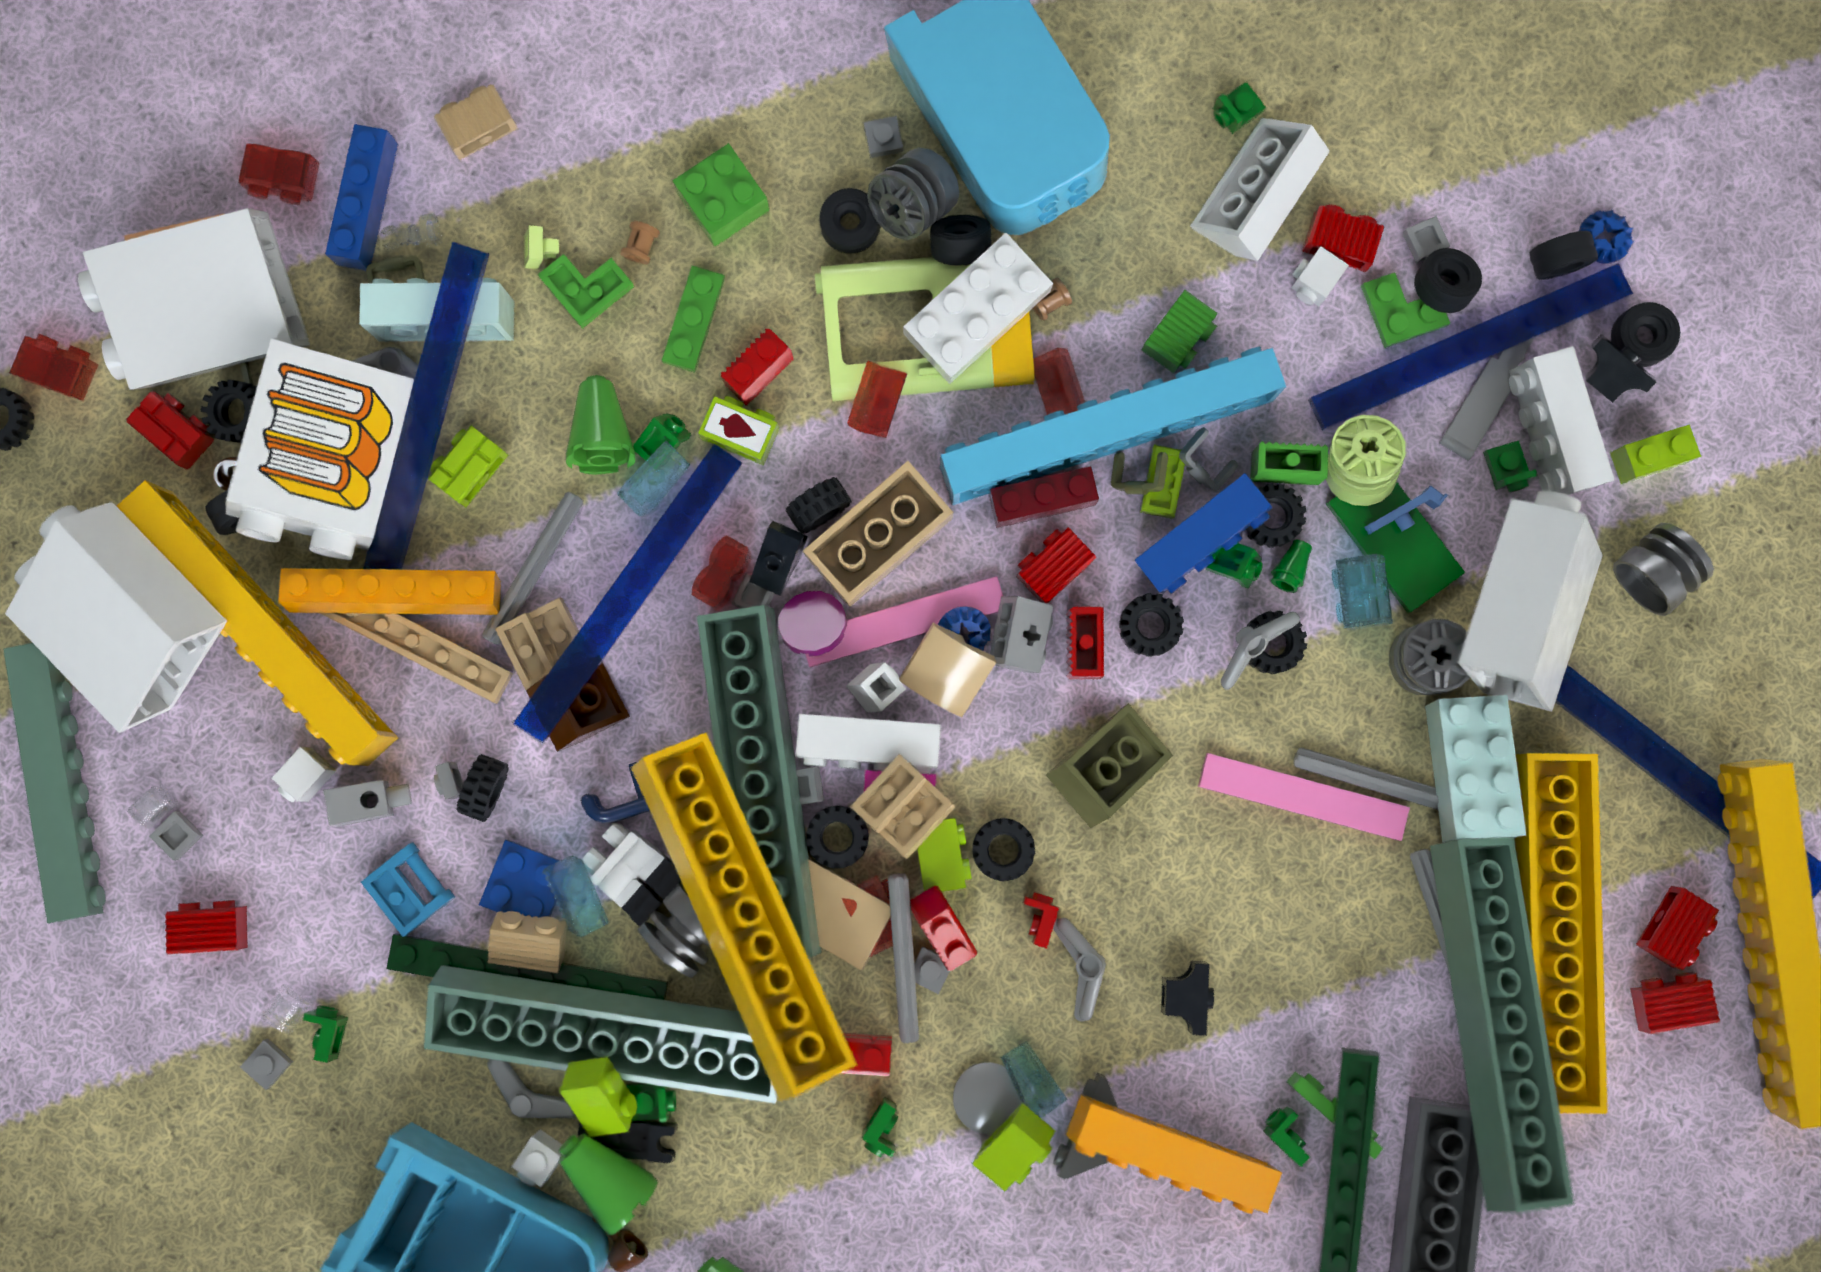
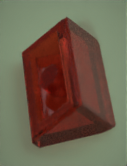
[1033,347,1085,415]
[847,361,907,438]

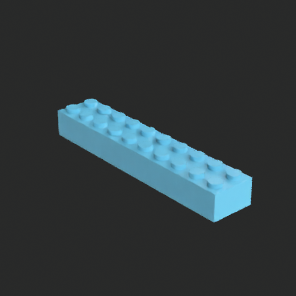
[940,347,1286,506]

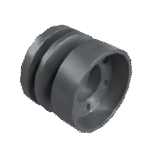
[867,147,959,240]
[1613,522,1714,616]
[1389,619,1470,695]
[638,883,710,978]

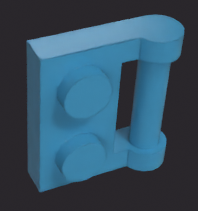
[361,842,455,937]

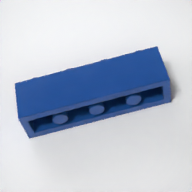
[325,124,398,271]
[1134,473,1272,594]

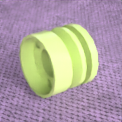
[1326,415,1406,506]

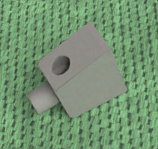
[323,780,412,827]

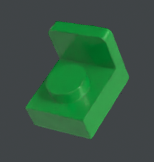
[1213,81,1266,134]
[633,413,692,470]
[1483,440,1538,493]
[1205,543,1263,589]
[302,1005,348,1063]
[626,1083,677,1122]
[862,1097,899,1158]
[1263,1106,1310,1167]

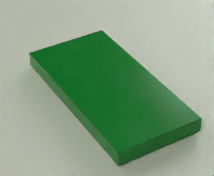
[1326,482,1466,613]

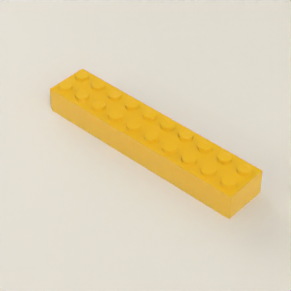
[117,480,398,766]
[631,733,856,1101]
[1515,753,1608,1114]
[1717,759,1821,1129]

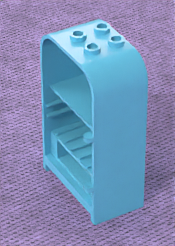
[884,0,1110,235]
[320,1122,609,1272]

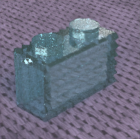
[1332,554,1393,629]
[542,855,609,937]

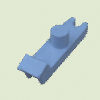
[1364,485,1448,535]

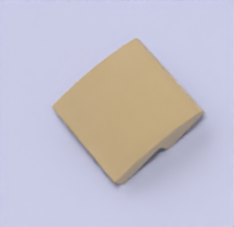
[495,598,592,690]
[899,623,996,717]
[851,754,956,859]

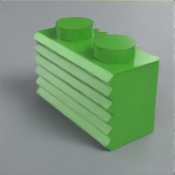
[1142,290,1218,373]
[1250,441,1328,485]

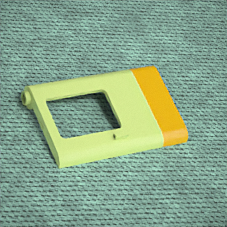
[815,249,1034,401]

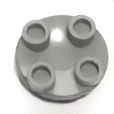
[953,1062,1023,1134]

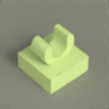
[524,225,559,269]

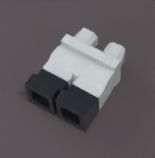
[580,822,681,927]

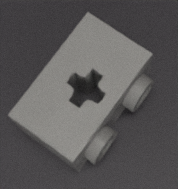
[990,596,1053,673]

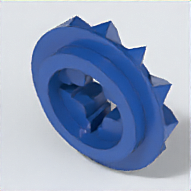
[1579,210,1634,264]
[938,606,991,651]

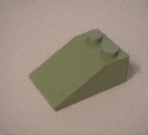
[1046,703,1173,828]

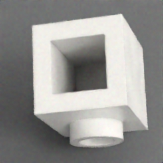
[1291,246,1349,306]
[846,662,906,712]
[272,747,337,802]
[512,1129,562,1187]

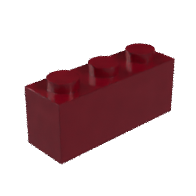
[989,466,1099,528]

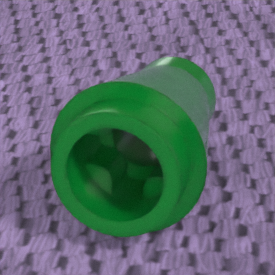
[1271,540,1313,593]

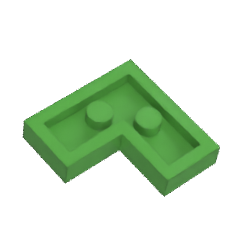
[538,254,635,329]
[1361,272,1451,348]

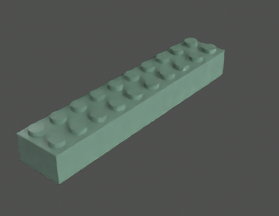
[697,605,822,958]
[1430,837,1574,1213]
[424,966,777,1104]

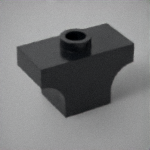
[1585,334,1656,403]
[749,521,808,596]
[1161,960,1214,1036]

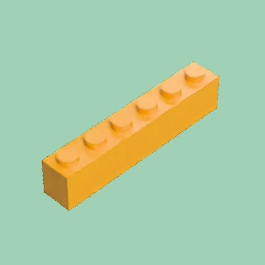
[278,568,501,615]
[1066,1095,1282,1214]

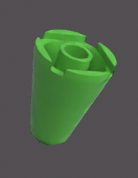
[565,375,635,475]
[558,1134,658,1235]

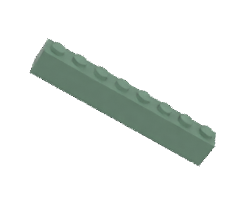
[3,643,106,924]

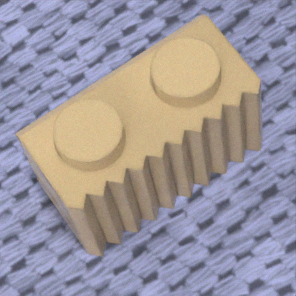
[434,84,518,160]
[488,911,567,973]

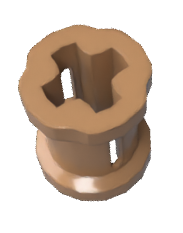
[620,221,660,265]
[1033,277,1072,321]

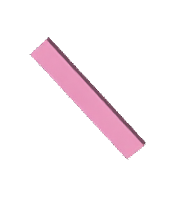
[806,576,1003,668]
[1198,753,1410,841]

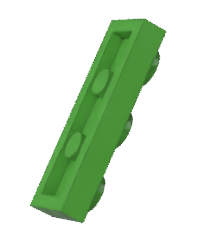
[662,266,725,373]
[1286,1072,1383,1159]

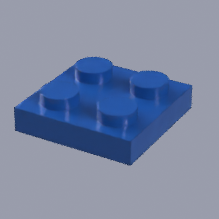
[479,840,571,918]

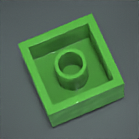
[672,143,770,247]

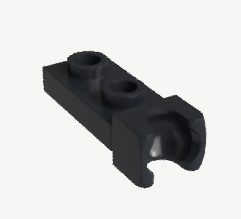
[578,1121,678,1163]

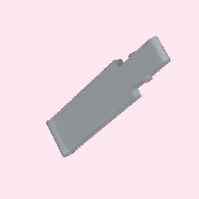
[1439,326,1535,461]

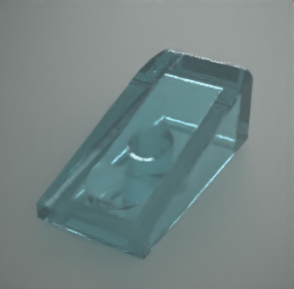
[617,441,690,516]
[1001,1041,1068,1119]

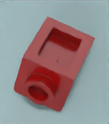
[1023,892,1059,949]

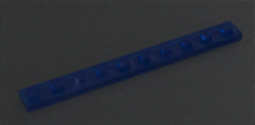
[363,242,490,570]
[1308,263,1633,431]
[513,444,742,745]
[1555,665,1821,899]

